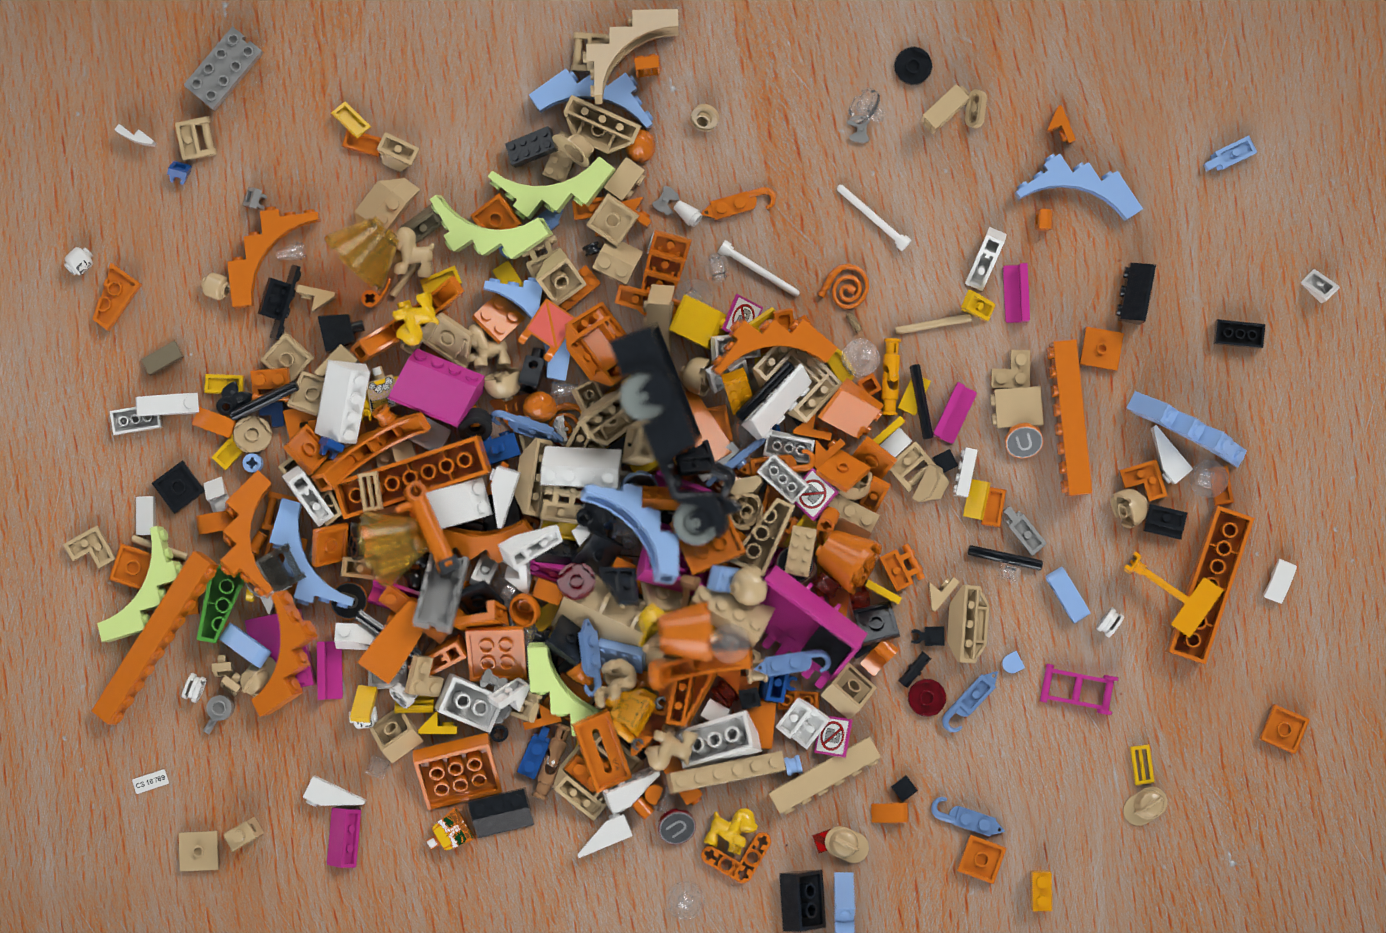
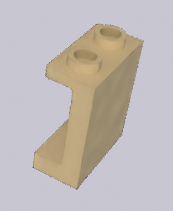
[990,386,1044,429]

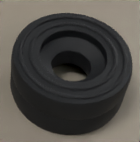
[458,408,493,441]

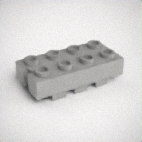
[184,26,264,111]
[413,551,469,634]

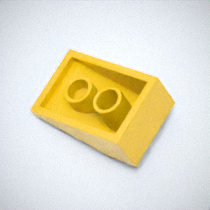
[669,294,727,351]

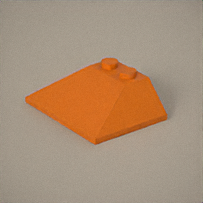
[565,302,628,386]

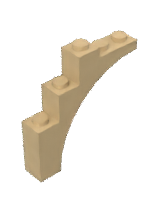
[583,9,679,104]

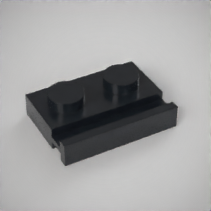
[1143,504,1188,540]

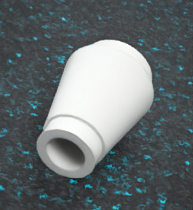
[674,200,703,227]

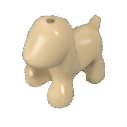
[389,227,435,277]
[467,324,511,370]
[645,724,698,770]

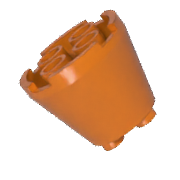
[815,530,882,595]
[658,602,712,661]

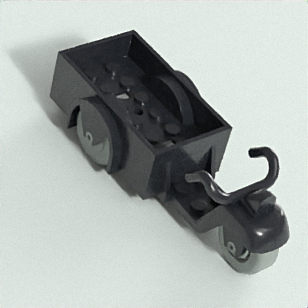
[609,322,743,545]

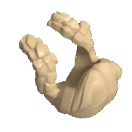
[594,659,637,708]

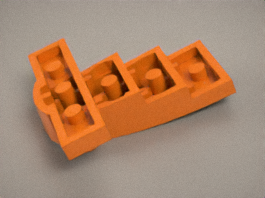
[615,229,692,319]
[357,583,449,684]

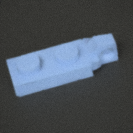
[1203,136,1258,171]

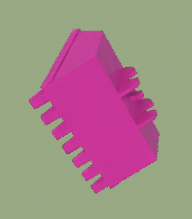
[759,565,868,689]

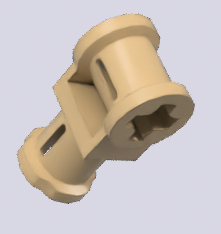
[746,650,768,684]

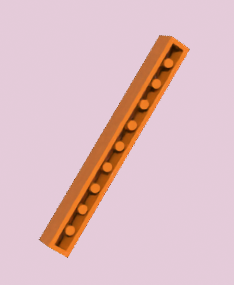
[91,551,219,725]

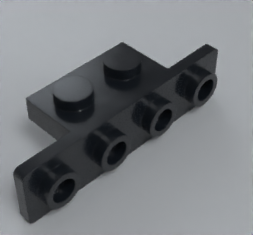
[258,265,301,340]

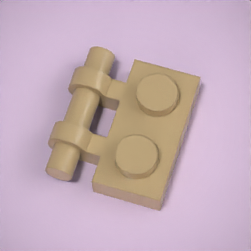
[522,235,560,278]
[540,485,582,524]

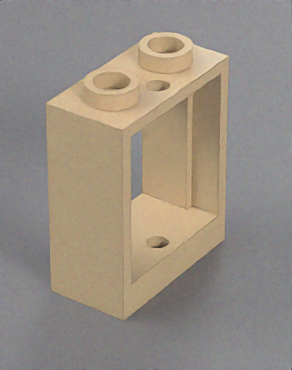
[920,84,970,134]
[622,420,654,466]

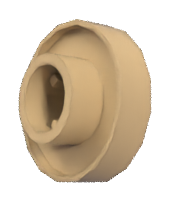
[690,104,719,132]

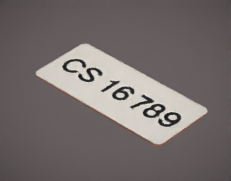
[132,769,169,794]

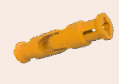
[881,338,901,416]

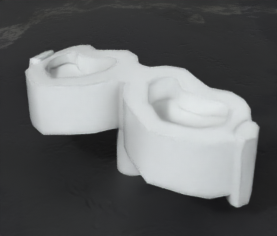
[553,415,569,446]

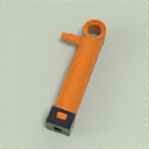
[395,481,461,576]

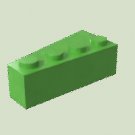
[197,565,245,643]

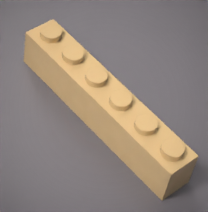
[768,736,881,815]
[666,751,786,794]

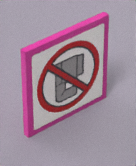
[722,294,763,333]
[794,468,839,521]
[814,716,853,758]

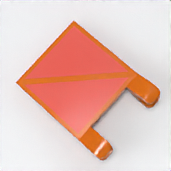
[518,298,575,362]

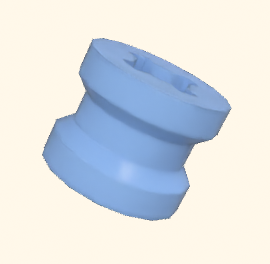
[242,453,264,473]
[784,755,803,777]

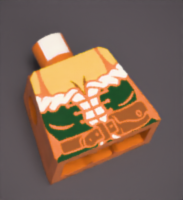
[426,806,476,851]

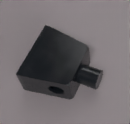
[318,314,365,353]
[518,347,545,394]

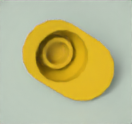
[638,603,671,647]

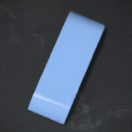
[1045,566,1091,624]
[219,622,271,668]

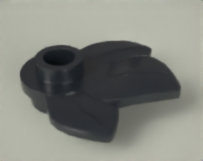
[216,381,252,419]
[576,502,613,535]

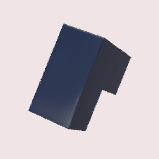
[259,402,286,427]

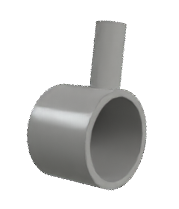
[203,695,234,734]

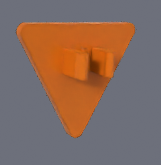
[490,394,529,433]

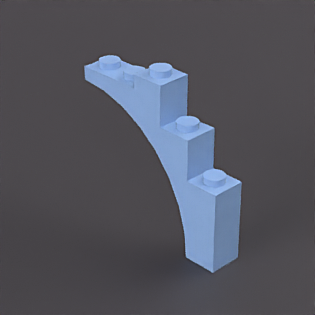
[529,69,654,130]
[1015,154,1143,222]
[483,277,570,381]
[1126,391,1247,468]
[580,484,679,584]
[269,498,355,608]
[834,872,855,933]

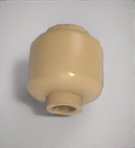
[201,273,230,300]

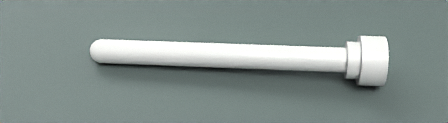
[837,185,912,251]
[717,240,800,297]

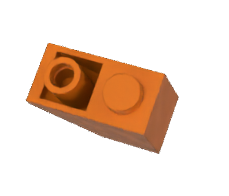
[528,575,564,606]

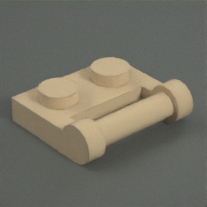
[570,32,606,72]
[175,117,217,161]
[889,441,936,493]

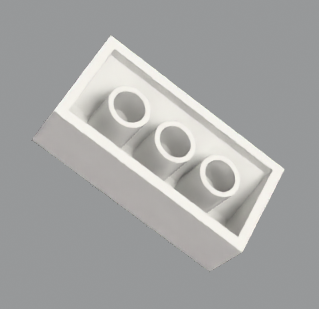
[314,360,370,444]
[741,364,812,440]
[541,446,622,488]
[676,710,762,770]

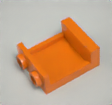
[454,600,509,632]

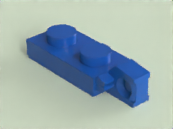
[517,725,551,780]

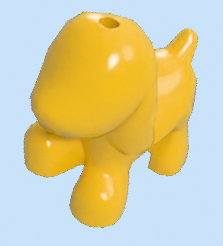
[392,292,439,346]
[704,808,758,855]

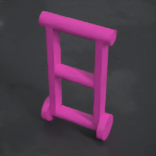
[1040,664,1119,715]

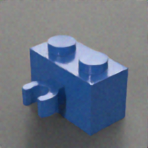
[483,430,521,465]
[758,674,798,703]

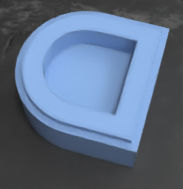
[1002,651,1025,673]

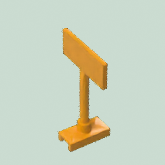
[1124,551,1223,638]

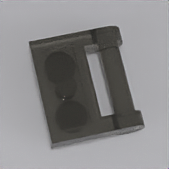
[257,543,306,593]

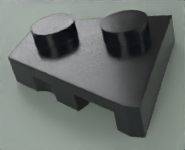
[675,440,718,476]
[598,567,639,606]

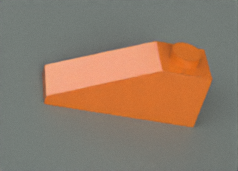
[408,633,467,675]

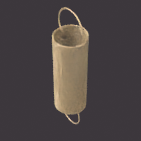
[846,312,863,333]

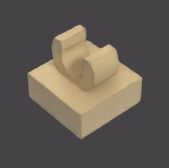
[212,655,234,677]
[220,673,241,697]

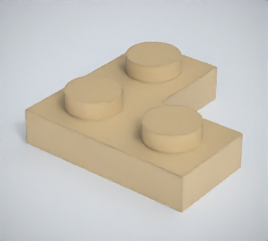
[991,350,1030,389]
[63,526,116,569]
[404,655,444,697]

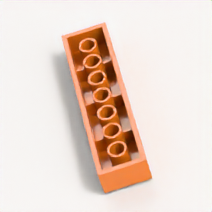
[1047,339,1093,497]
[334,436,492,520]
[1166,506,1255,664]

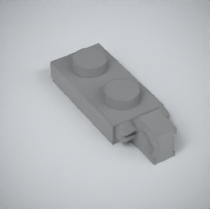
[1003,506,1047,556]

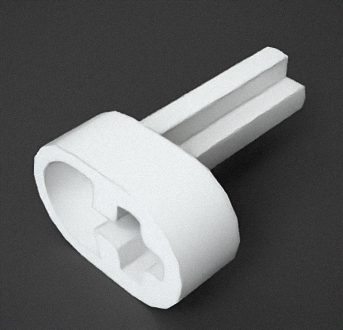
[389,683,419,709]

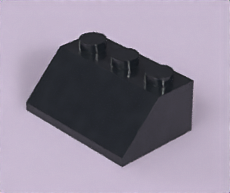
[1116,263,1156,325]
[468,787,534,838]
[779,870,826,932]

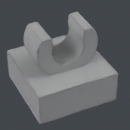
[243,187,267,209]

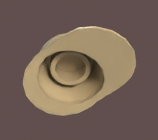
[552,134,594,168]
[240,657,276,697]
[1123,787,1167,826]
[825,826,869,863]

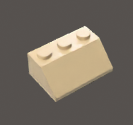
[815,494,880,539]

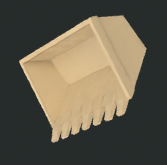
[551,573,665,671]

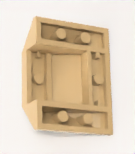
[752,329,842,423]
[553,731,644,821]

